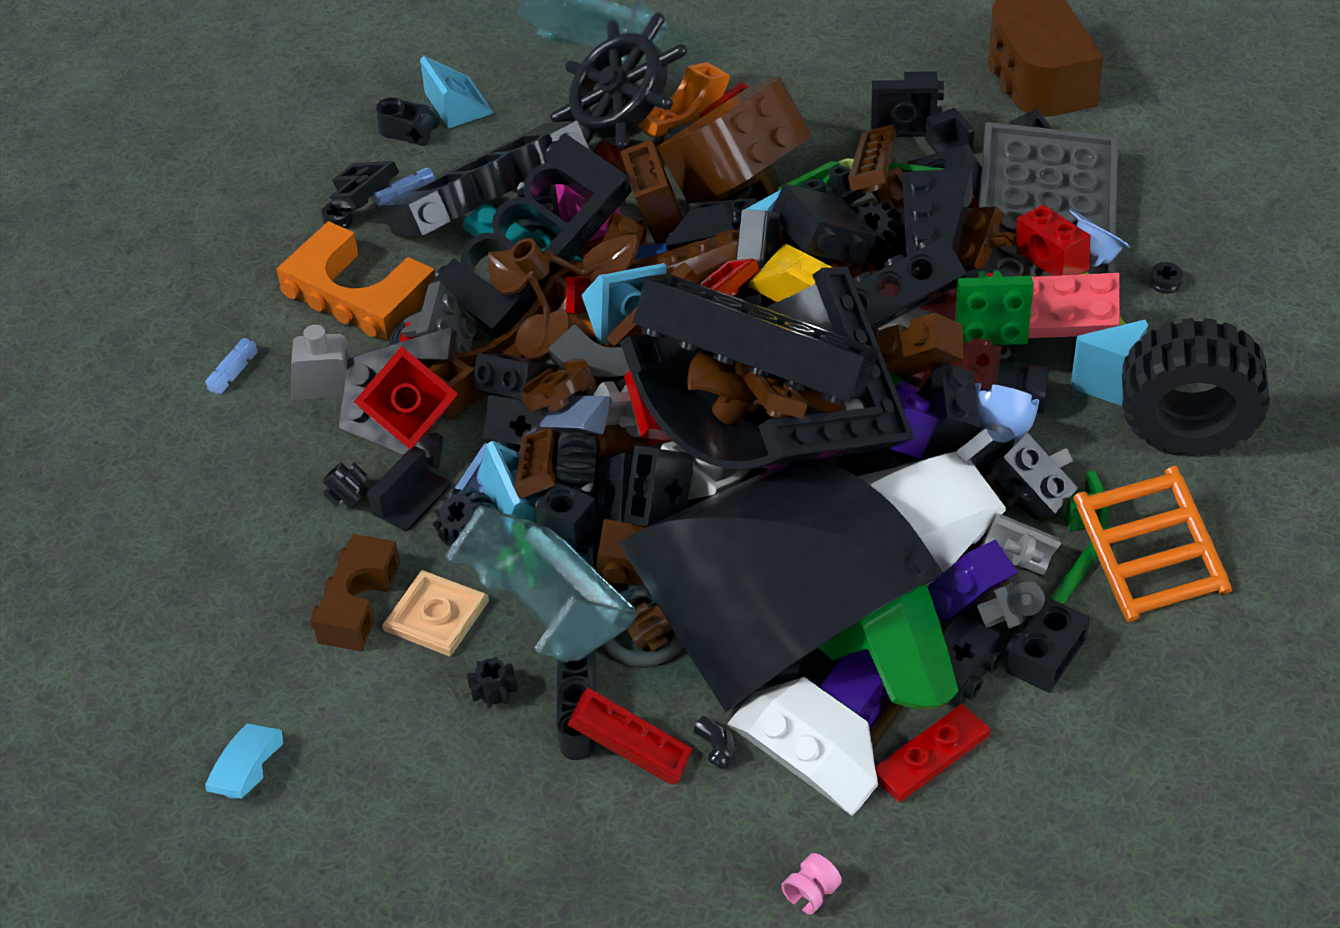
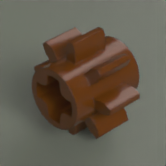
[624,603,673,652]

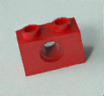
[1017,204,1091,276]

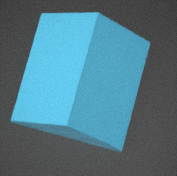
[420,55,493,128]
[582,263,667,344]
[1071,320,1148,406]
[478,441,547,535]

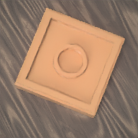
[382,570,489,657]

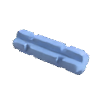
[374,168,435,207]
[205,338,258,394]

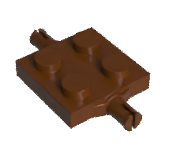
[957,206,1014,272]

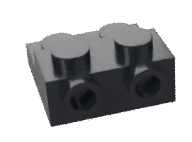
[870,71,944,137]

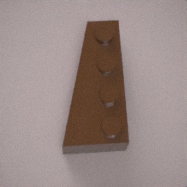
[629,226,784,282]

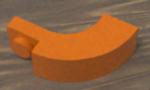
[637,62,730,137]

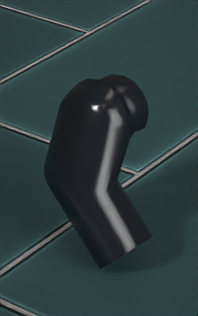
[694,716,737,769]

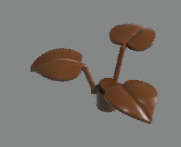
[488,234,638,361]
[688,352,846,425]

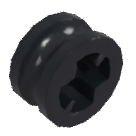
[321,202,353,229]
[1150,262,1183,294]

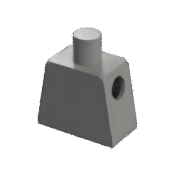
[291,325,354,400]

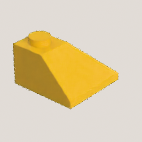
[748,243,832,302]

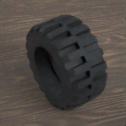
[1122,318,1270,456]

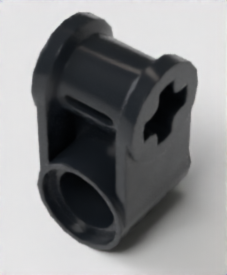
[376,97,441,146]

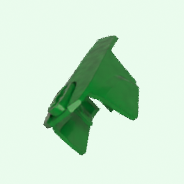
[818,584,958,709]

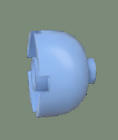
[975,383,1039,438]

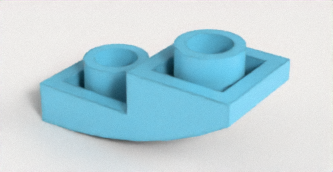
[205,723,283,799]

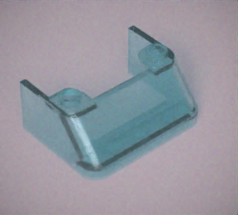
[516,0,670,63]
[445,506,638,663]

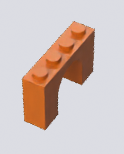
[276,221,435,341]

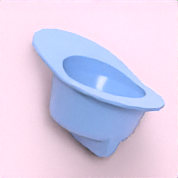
[1069,209,1130,267]

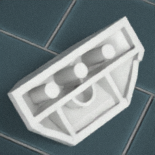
[727,677,878,816]

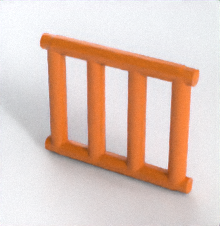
[1073,466,1233,623]

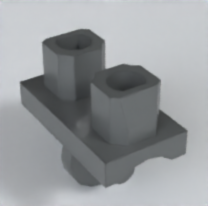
[977,581,1045,628]

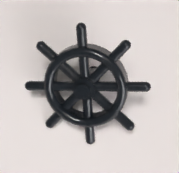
[550,13,687,151]

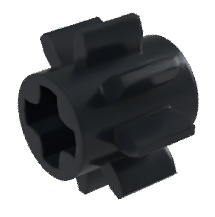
[322,462,368,508]
[467,657,518,708]

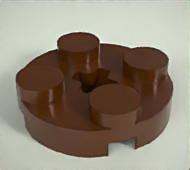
[520,358,596,412]

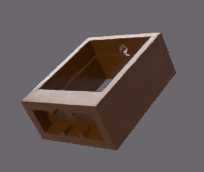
[620,139,683,244]

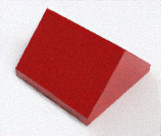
[353,346,458,450]

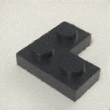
[330,161,399,210]

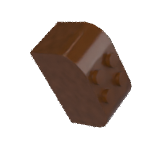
[988,0,1104,117]
[657,76,812,204]

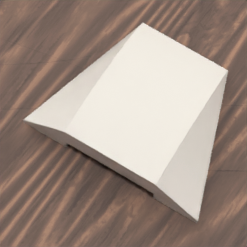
[857,452,1006,586]

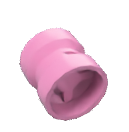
[782,853,842,914]

